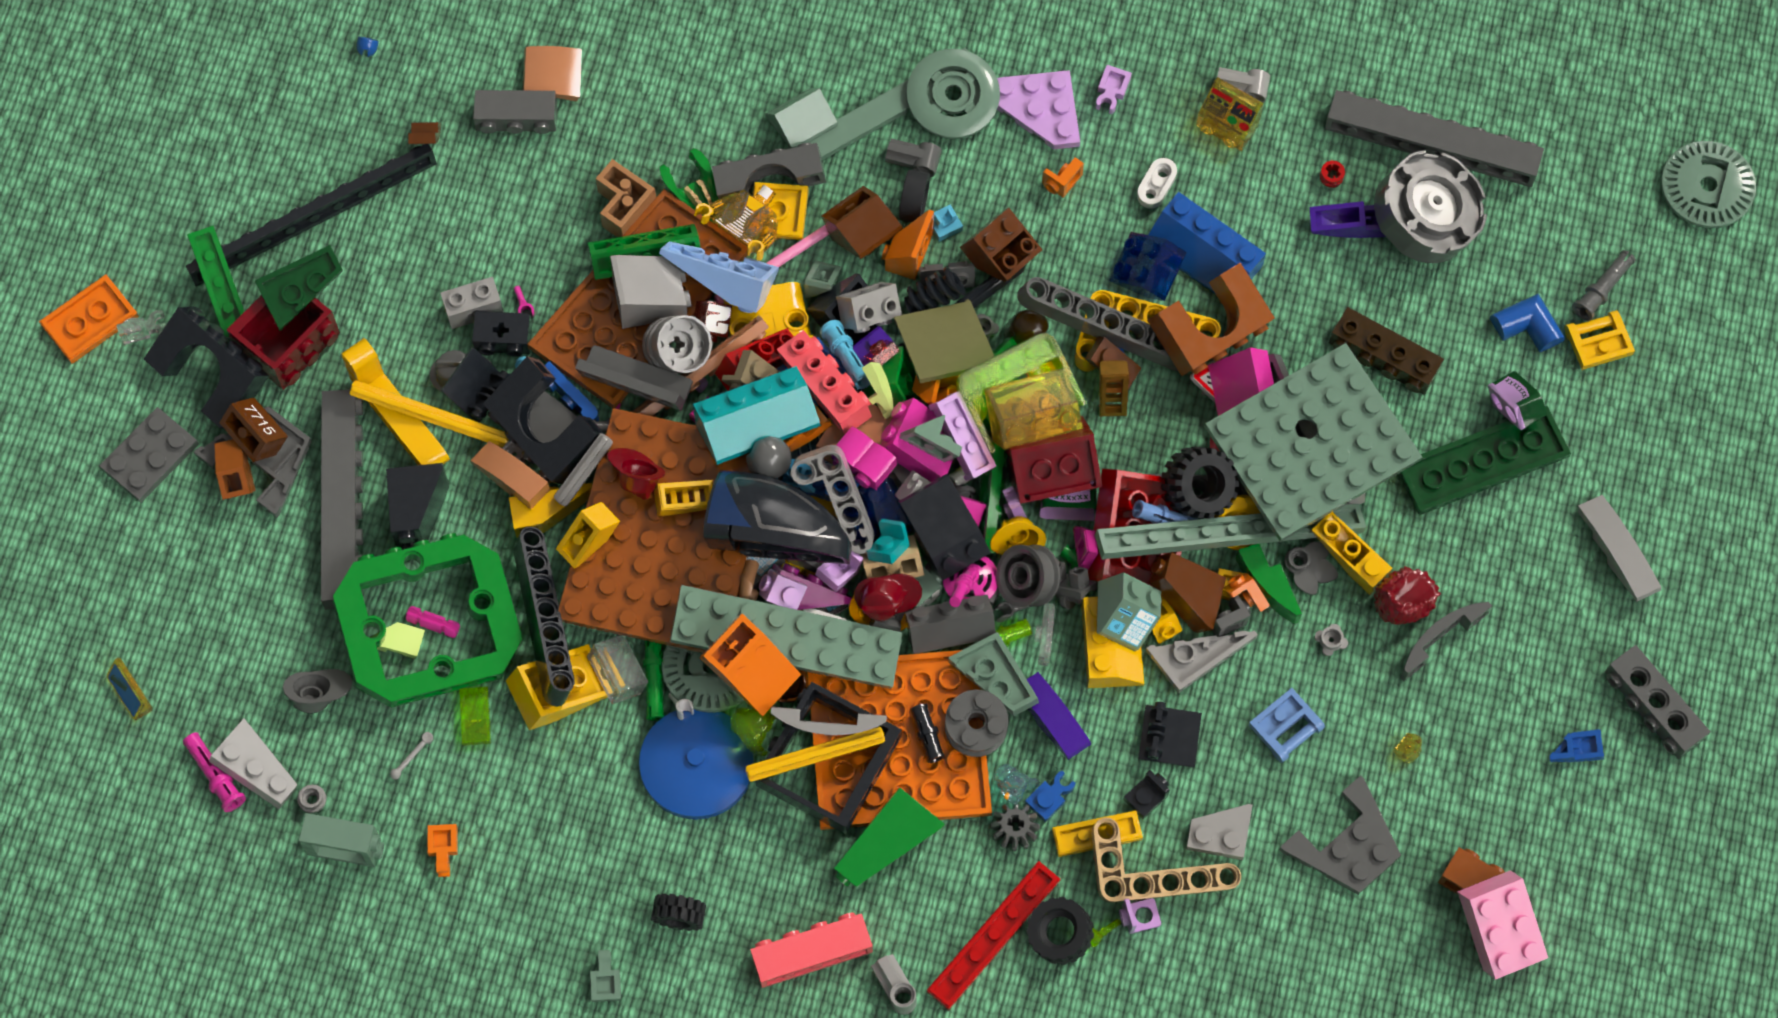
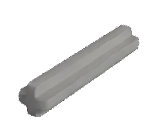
[554,433,613,506]

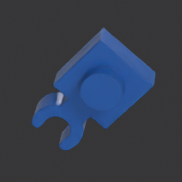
[1025,771,1076,823]

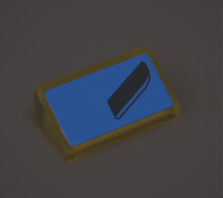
[107,658,153,720]

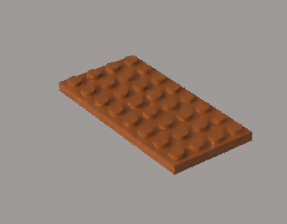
[528,189,748,409]

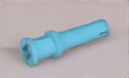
[820,320,870,389]

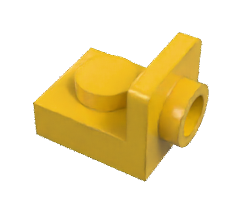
[1152,596,1182,644]

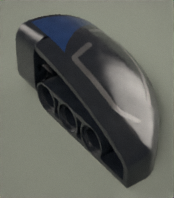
[703,470,852,565]

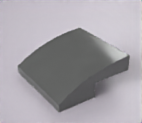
[500,391,577,443]

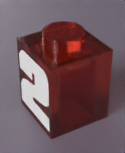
[694,301,733,342]

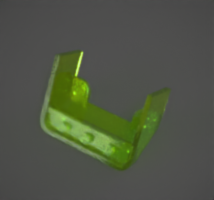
[956,333,1087,454]

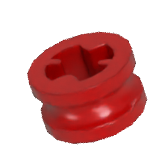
[1320,160,1345,188]

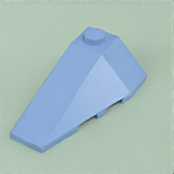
[660,241,779,313]

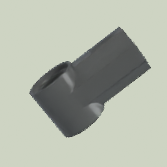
[885,138,942,177]

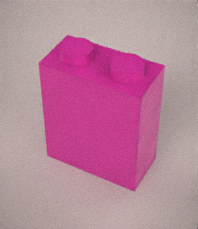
[1208,347,1274,416]
[880,398,954,482]

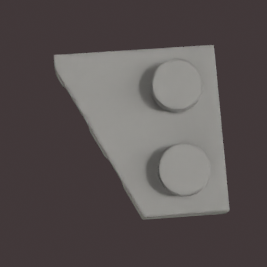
[1186,804,1252,860]

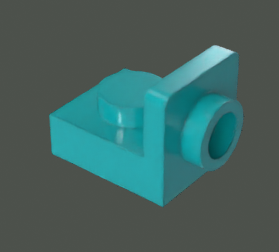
[867,519,910,564]

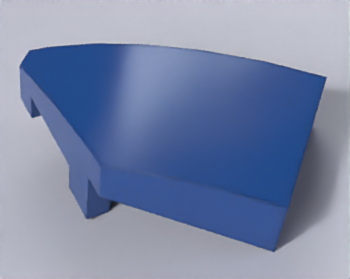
[1549,729,1604,762]

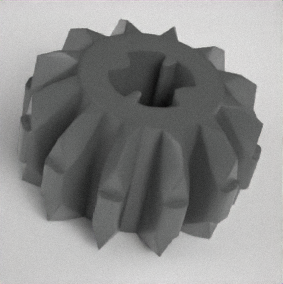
[991,802,1040,852]

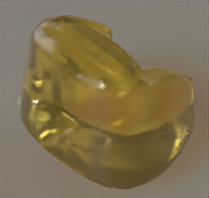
[1394,733,1422,763]

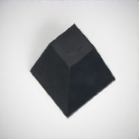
[807,273,877,346]

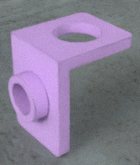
[1119,898,1161,934]

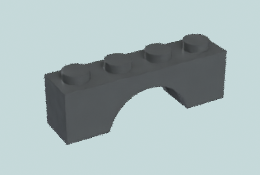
[712,143,827,205]

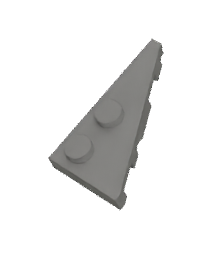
[1146,630,1258,693]

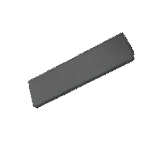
[575,345,693,411]

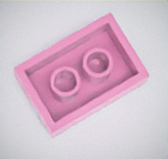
[1458,870,1548,980]

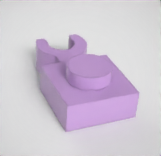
[1096,65,1132,114]
[1002,486,1027,519]

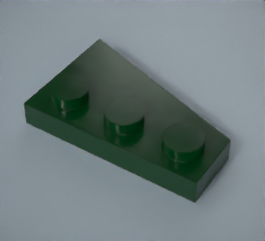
[255,245,343,331]

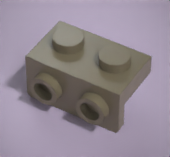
[721,350,780,390]

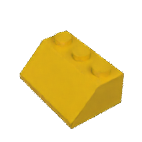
[1082,597,1144,688]

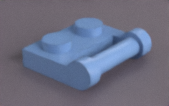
[1248,688,1325,763]

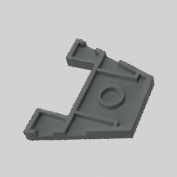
[194,406,312,518]
[1279,775,1401,895]

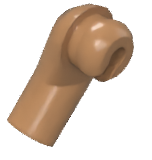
[738,559,759,601]

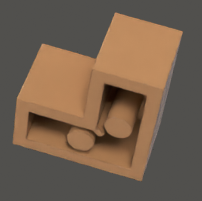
[596,159,656,237]

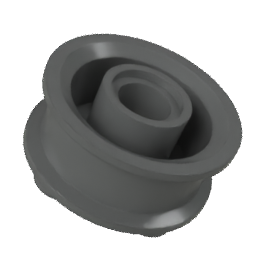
[996,545,1060,607]
[945,690,1008,757]

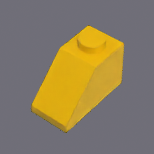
[556,502,620,569]

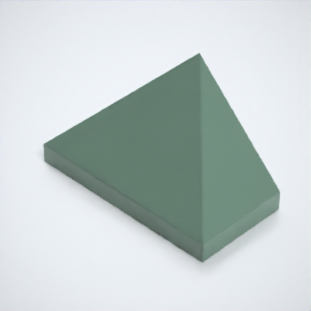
[804,261,842,299]

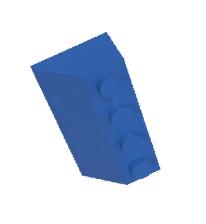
[1144,192,1266,295]

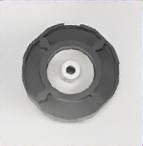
[1374,150,1487,263]

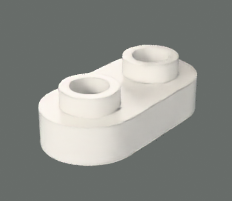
[1137,158,1177,208]

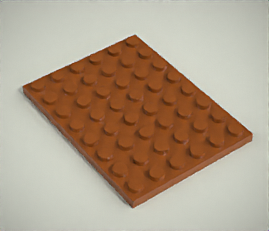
[558,408,751,653]

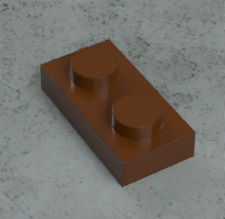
[1085,336,1141,389]

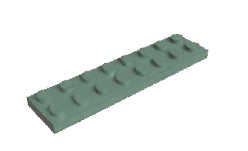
[669,585,902,689]

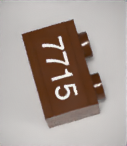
[219,398,288,462]

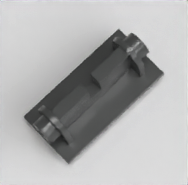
[919,260,975,288]

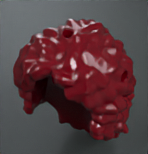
[1374,566,1441,625]

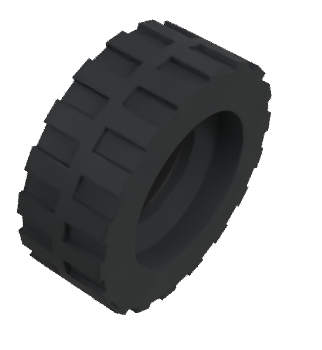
[1026,897,1094,965]

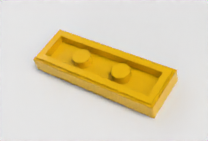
[1052,811,1143,857]

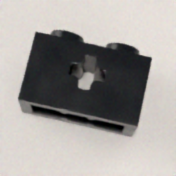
[472,311,532,357]

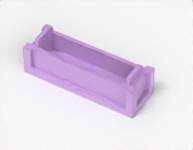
[928,391,996,481]

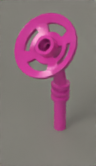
[943,556,998,607]

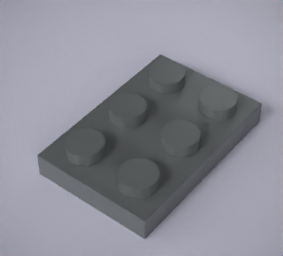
[99,407,199,503]

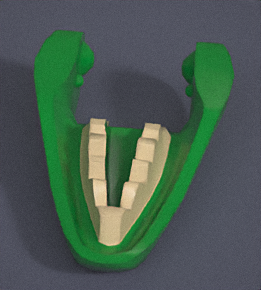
[659,148,722,225]

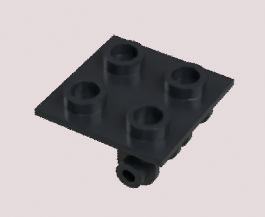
[441,347,510,423]
[1138,702,1202,768]

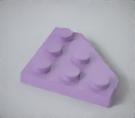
[997,70,1080,149]

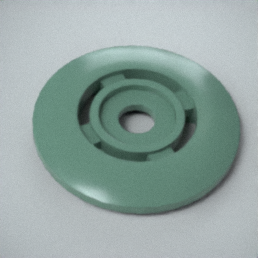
[907,49,1000,139]
[1661,141,1756,228]
[662,645,745,713]

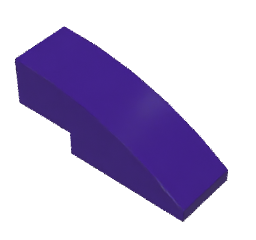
[1310,201,1386,238]
[1027,672,1091,760]

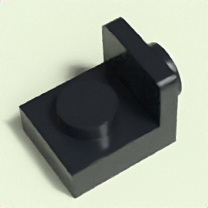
[1123,770,1170,819]

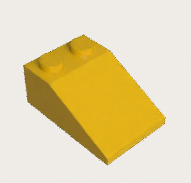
[506,644,613,730]

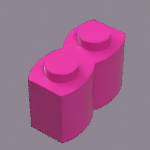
[831,426,897,490]

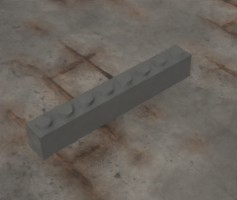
[1325,90,1544,187]
[321,390,364,610]

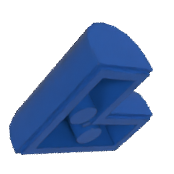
[1489,293,1565,352]

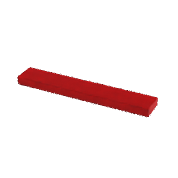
[927,861,1061,1011]

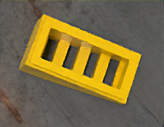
[654,480,713,516]

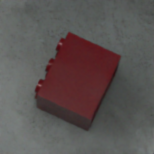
[227,295,340,390]
[1001,416,1102,504]

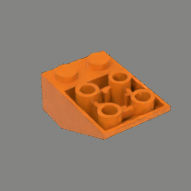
[700,614,801,717]

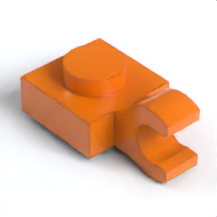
[428,824,458,877]

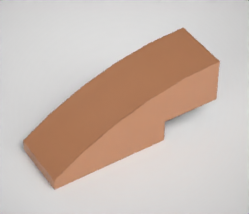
[470,441,550,509]

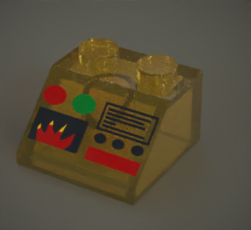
[1196,77,1264,151]

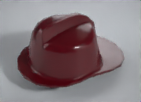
[607,448,665,500]
[854,574,922,621]

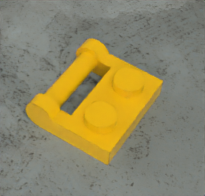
[1564,310,1635,370]

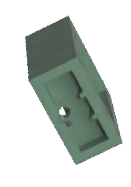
[299,813,384,867]

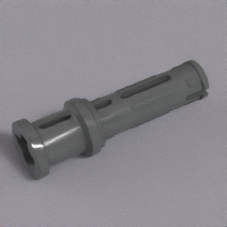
[1572,250,1636,321]

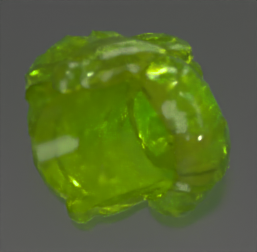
[730,707,778,756]

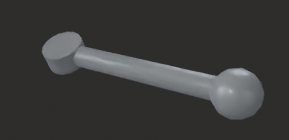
[390,732,434,780]

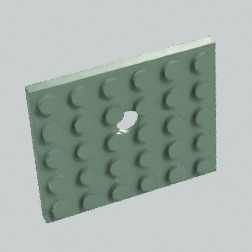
[1204,343,1422,542]

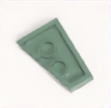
[948,632,1039,716]

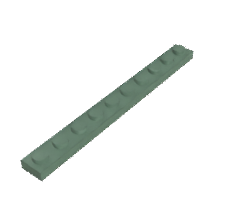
[1095,504,1367,559]

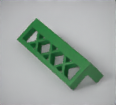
[588,224,701,280]

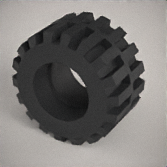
[1161,447,1239,518]

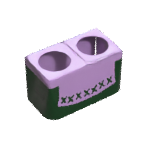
[1488,371,1547,430]
[1040,481,1097,521]

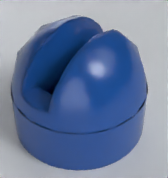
[356,36,379,57]

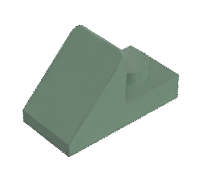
[899,415,962,462]

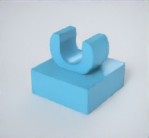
[933,204,963,242]

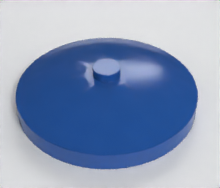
[639,710,754,819]

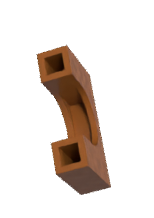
[1147,262,1275,376]

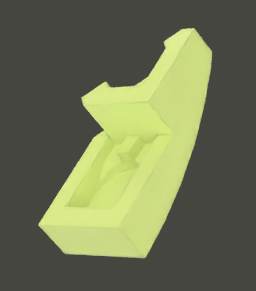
[862,362,894,419]
[369,622,425,659]

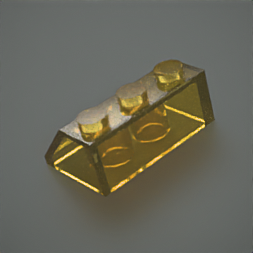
[984,368,1083,450]

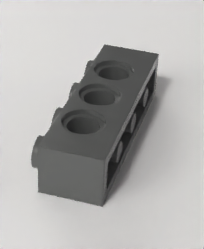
[1605,645,1710,759]

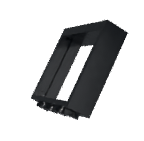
[755,682,902,834]

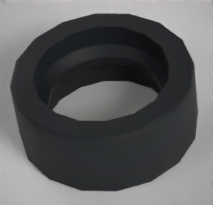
[899,169,930,222]

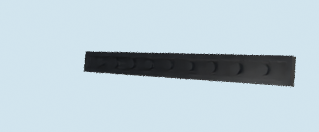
[186,144,437,287]

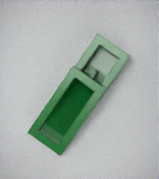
[1236,544,1302,624]

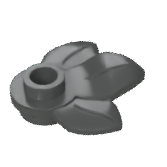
[1284,542,1338,595]

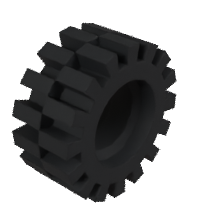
[651,894,706,931]

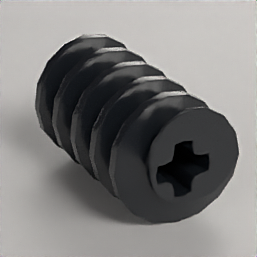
[904,266,966,313]

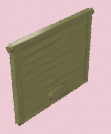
[894,299,998,383]

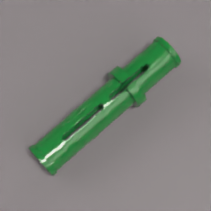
[642,640,664,721]

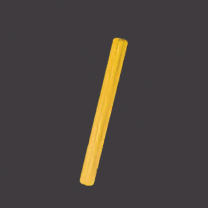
[350,380,509,448]

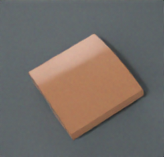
[523,46,582,101]

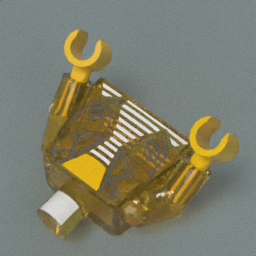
[694,185,778,261]

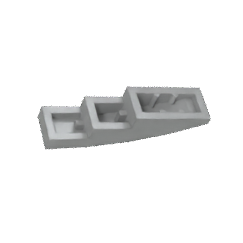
[1578,495,1661,601]

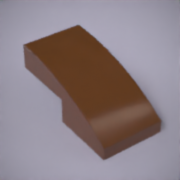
[408,122,441,144]

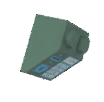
[1097,573,1162,651]

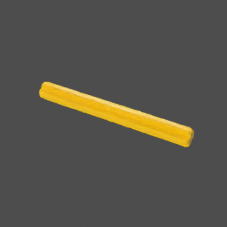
[746,727,885,782]

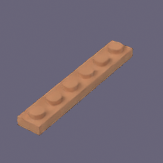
[632,315,769,417]

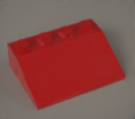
[1088,469,1182,587]

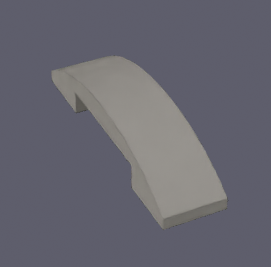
[771,707,887,735]

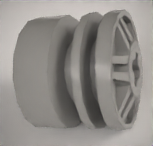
[642,315,712,374]

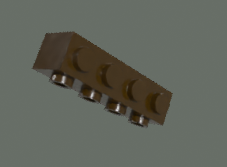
[1329,307,1444,395]

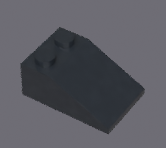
[898,474,991,581]

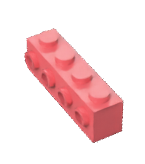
[777,330,872,435]
[750,912,873,988]

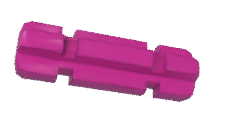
[405,606,460,638]

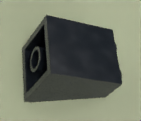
[386,463,449,550]

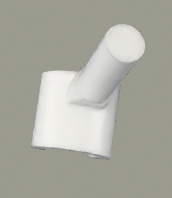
[668,693,694,720]

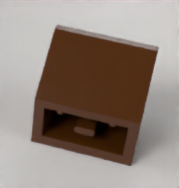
[821,186,903,259]
[960,208,1042,282]

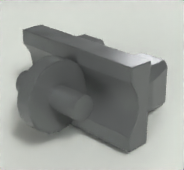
[1055,561,1097,609]

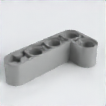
[791,445,875,554]

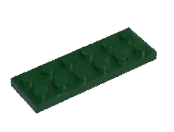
[1399,406,1571,515]

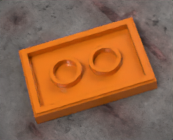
[39,274,139,364]

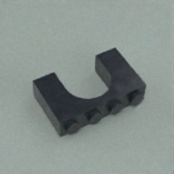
[144,306,269,428]
[483,356,606,484]

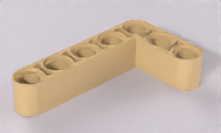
[1091,818,1241,903]

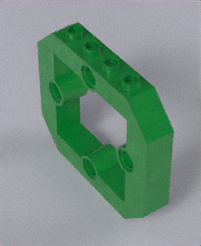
[333,533,523,708]

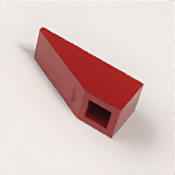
[715,328,794,391]

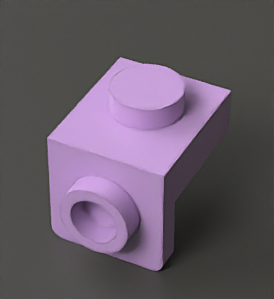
[815,551,863,592]
[759,569,807,610]

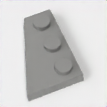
[209,718,297,809]

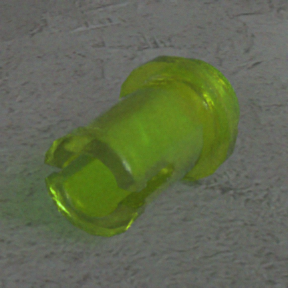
[996,618,1032,647]

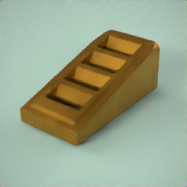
[1099,360,1129,417]

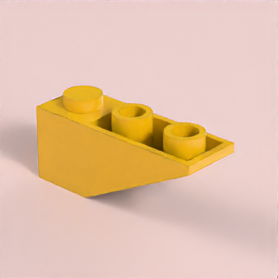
[509,483,592,538]
[1312,512,1393,595]

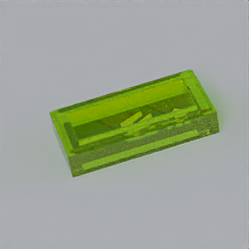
[459,686,491,746]

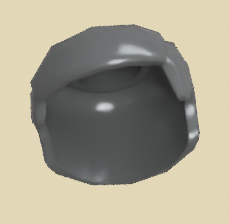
[746,436,791,479]

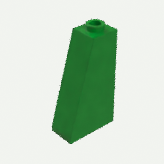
[834,787,945,887]

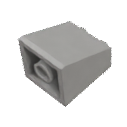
[610,255,691,329]

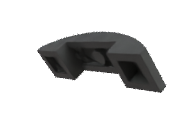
[1400,602,1492,681]

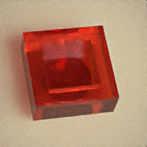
[865,340,900,365]

